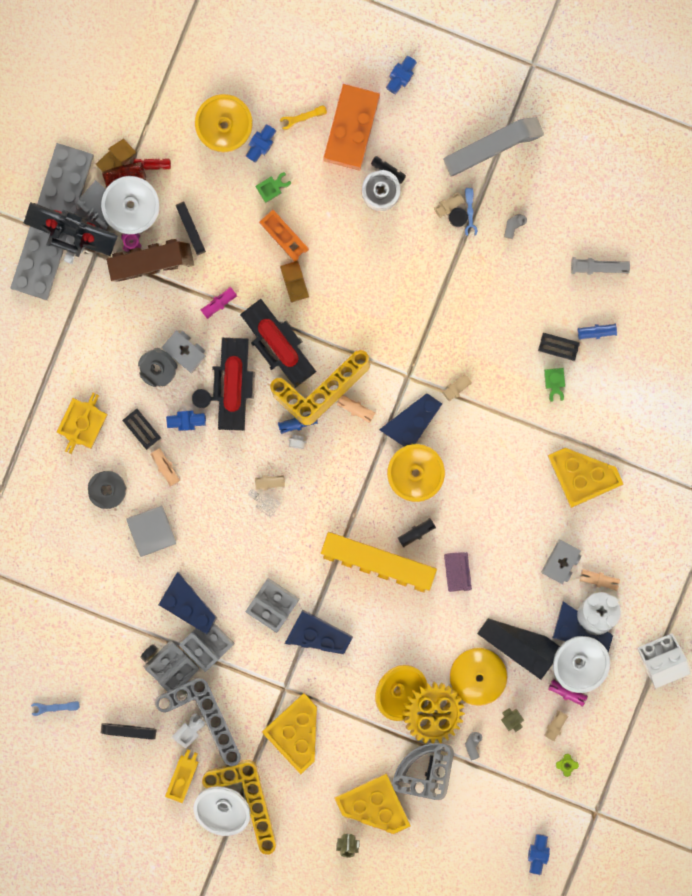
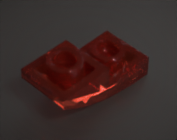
[102,162,147,188]

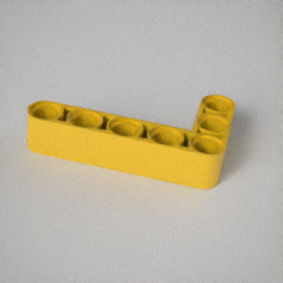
[270,350,371,426]
[202,760,276,855]

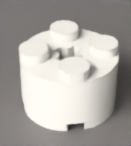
[362,170,400,211]
[577,592,621,635]

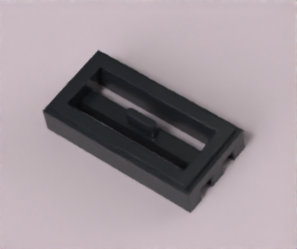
[538,332,580,361]
[122,408,161,450]

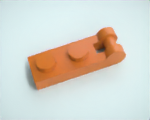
[259,210,309,262]

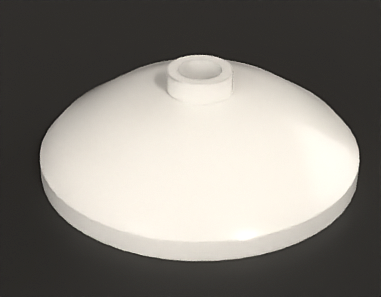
[101,176,159,234]
[553,636,610,693]
[193,787,251,836]

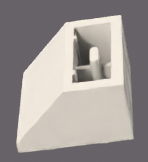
[637,633,691,689]

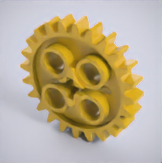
[402,682,465,744]

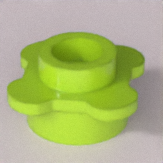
[556,754,579,777]

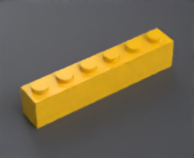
[320,531,437,593]

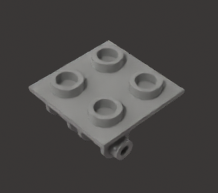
[71,180,109,230]

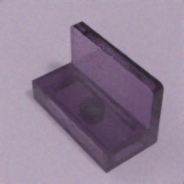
[444,551,472,592]

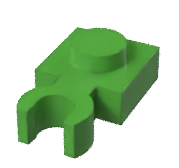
[255,172,291,203]
[544,368,565,402]

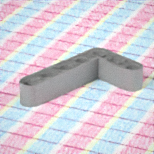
[443,117,544,176]
[155,678,241,766]

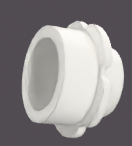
[288,435,307,449]

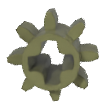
[501,708,525,732]
[336,834,360,858]

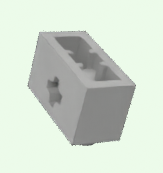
[161,330,206,374]
[541,539,582,584]

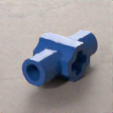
[386,56,417,95]
[246,124,276,163]
[166,411,206,431]
[528,834,550,875]

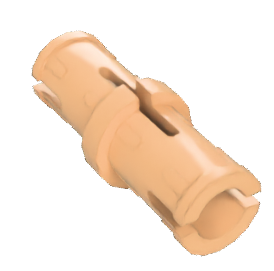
[336,395,376,423]
[150,448,180,487]
[579,569,620,591]

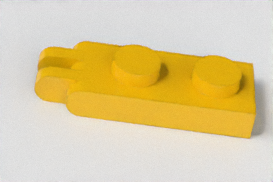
[165,749,199,804]

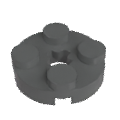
[138,348,178,387]
[88,471,127,509]

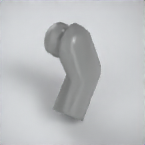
[504,214,527,239]
[465,732,482,761]

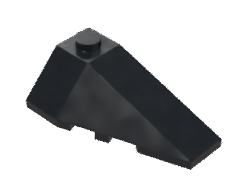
[477,618,560,680]

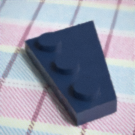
[379,393,442,447]
[158,572,217,634]
[552,601,613,653]
[284,609,353,654]

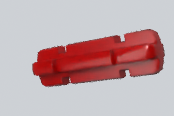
[133,158,171,170]

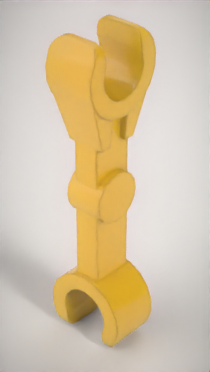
[280,105,327,130]

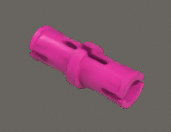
[200,287,237,319]
[548,679,588,707]

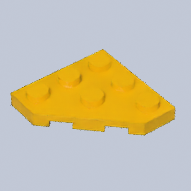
[547,448,624,508]
[262,693,317,775]
[334,773,411,834]

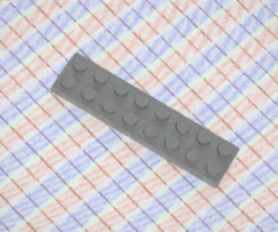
[10,143,94,301]

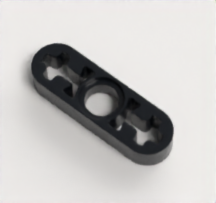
[175,201,206,256]
[100,723,157,740]

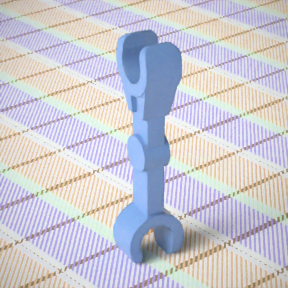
[465,188,478,236]
[31,701,80,716]

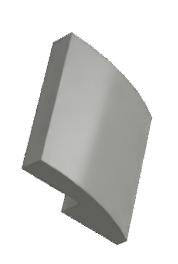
[126,505,176,557]
[245,578,299,633]
[179,623,235,672]
[143,640,199,691]

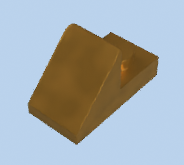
[96,138,137,179]
[280,261,309,303]

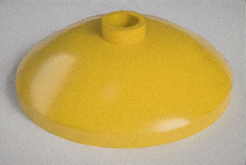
[195,94,253,152]
[387,444,445,502]
[450,648,507,706]
[375,665,427,721]

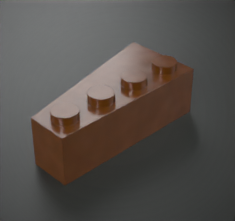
[106,239,194,282]

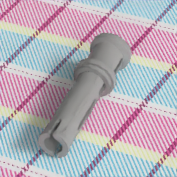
[571,257,630,275]

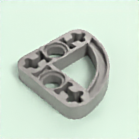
[392,743,454,800]

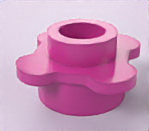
[121,233,142,252]

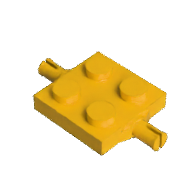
[56,392,108,455]

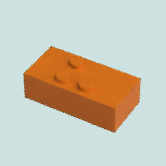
[323,84,380,171]

